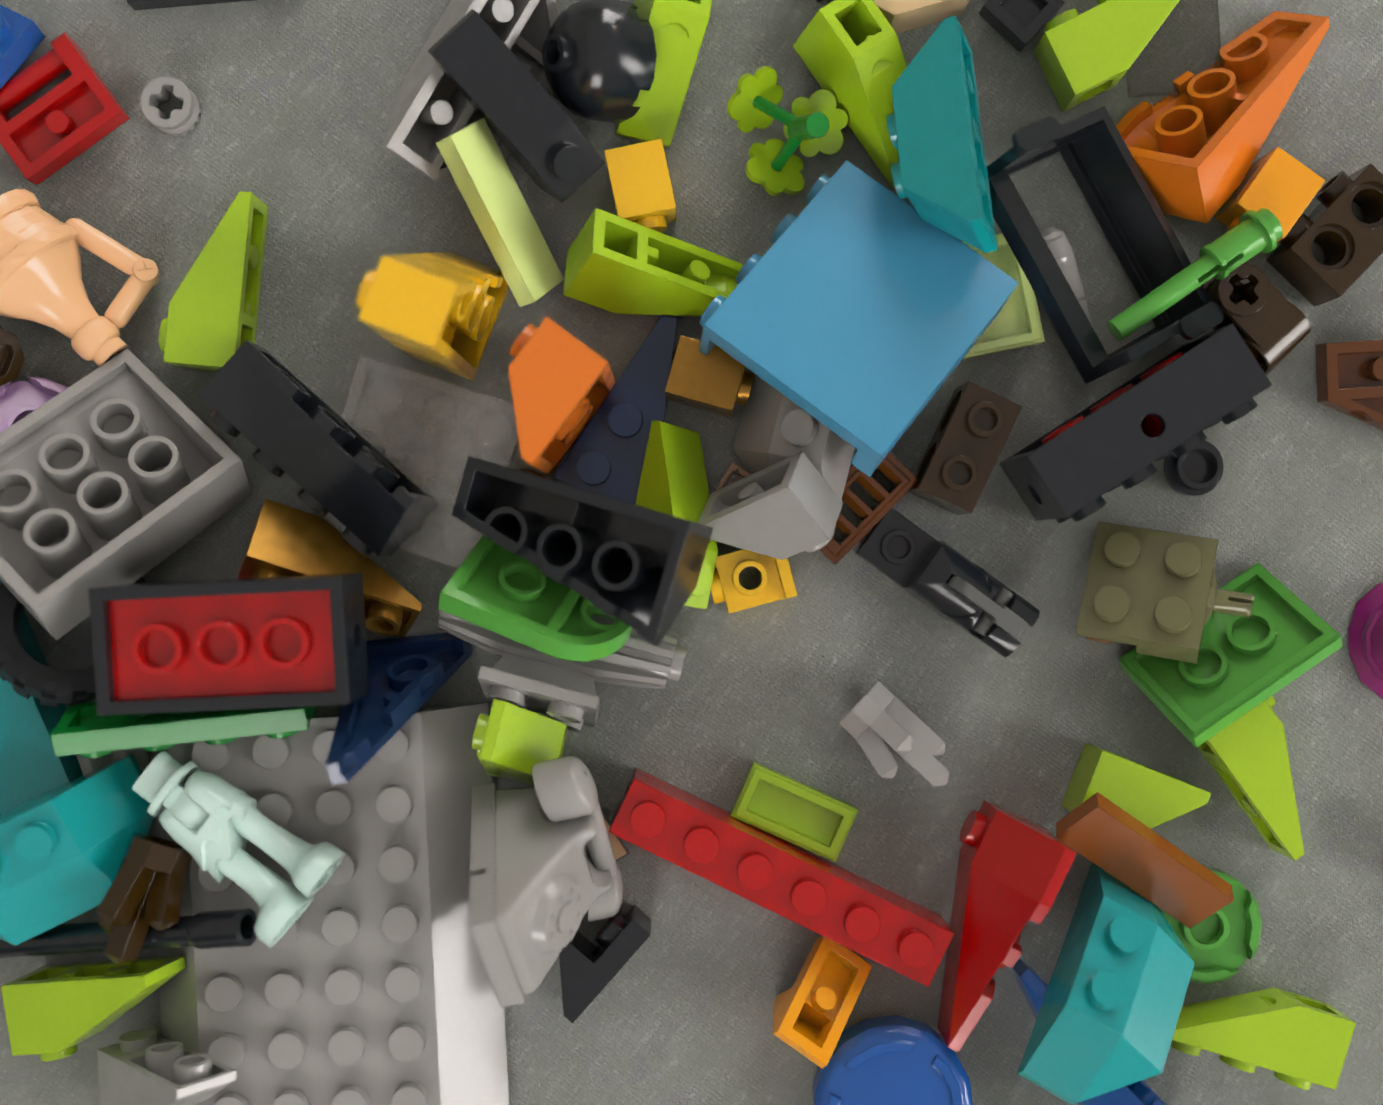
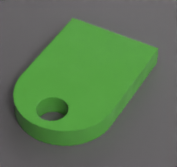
[439,535,632,662]

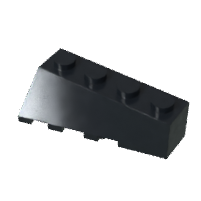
[198,340,437,557]
[452,456,713,645]

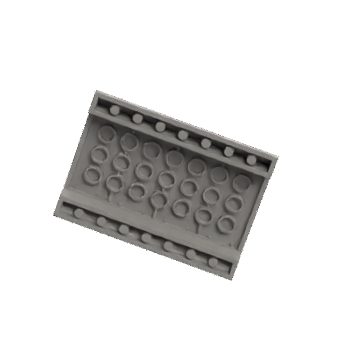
[149,702,511,1105]

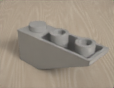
[97,1029,237,1105]

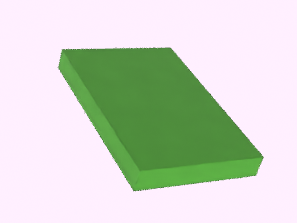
[1118,563,1343,748]

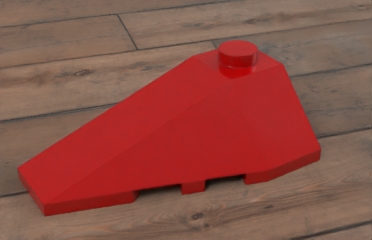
[937,800,1077,1052]

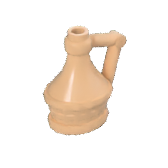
[0,189,160,367]

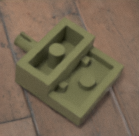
[1076,521,1254,664]

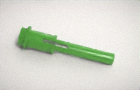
[1107,208,1283,341]

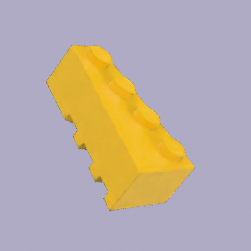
[356,251,509,381]

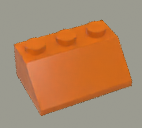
[508,316,616,476]

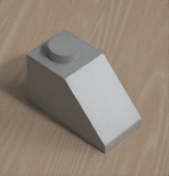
[697,451,843,560]

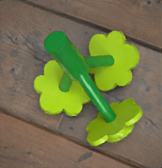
[727,66,849,196]

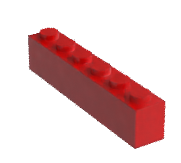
[609,768,954,987]

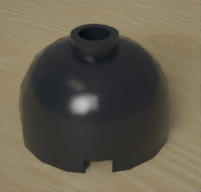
[542,0,657,124]

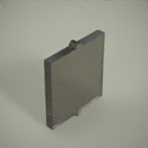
[1127,0,1222,98]

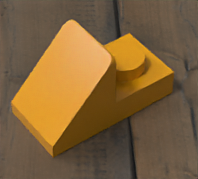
[773,936,872,1068]

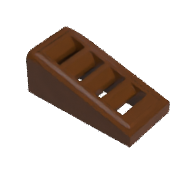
[819,452,918,565]

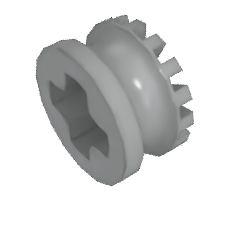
[140,76,202,136]

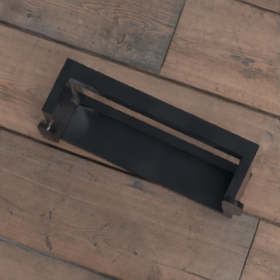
[987,106,1224,384]

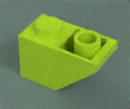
[472,699,567,785]

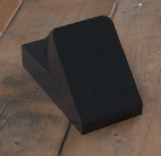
[559,905,651,1024]

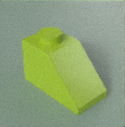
[1061,743,1212,829]

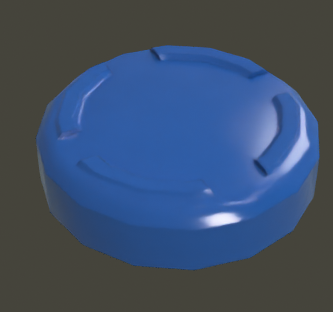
[812,1015,973,1105]

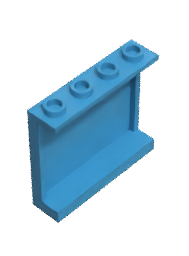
[699,160,1019,477]

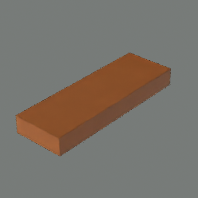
[1056,792,1234,929]

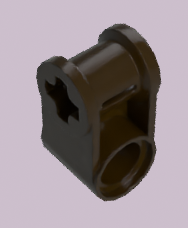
[1203,263,1311,375]

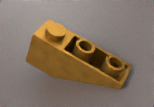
[237,498,423,637]

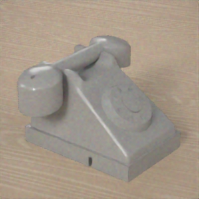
[469,756,623,1008]

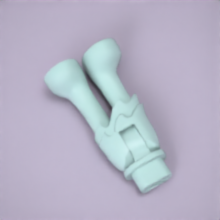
[132,751,346,948]

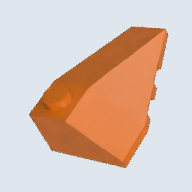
[1116,11,1330,224]

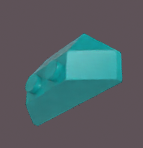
[886,15,998,253]
[0,753,156,946]
[1017,863,1195,1105]

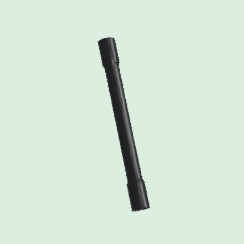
[0,908,257,958]

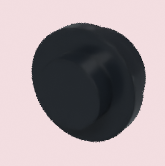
[1164,440,1224,496]

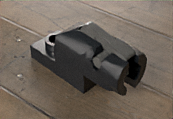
[855,508,1040,658]

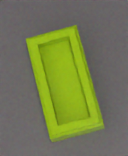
[730,761,858,862]

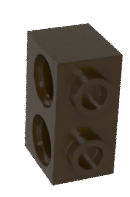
[1266,164,1383,307]
[908,381,1022,515]

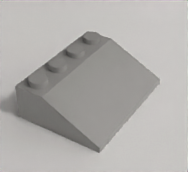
[0,348,252,641]

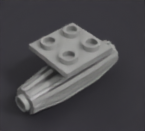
[438,574,687,732]

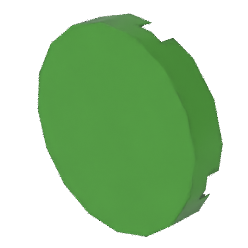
[1160,867,1262,984]

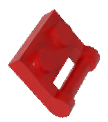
[0,32,130,186]

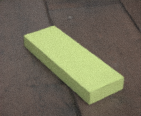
[436,118,564,307]

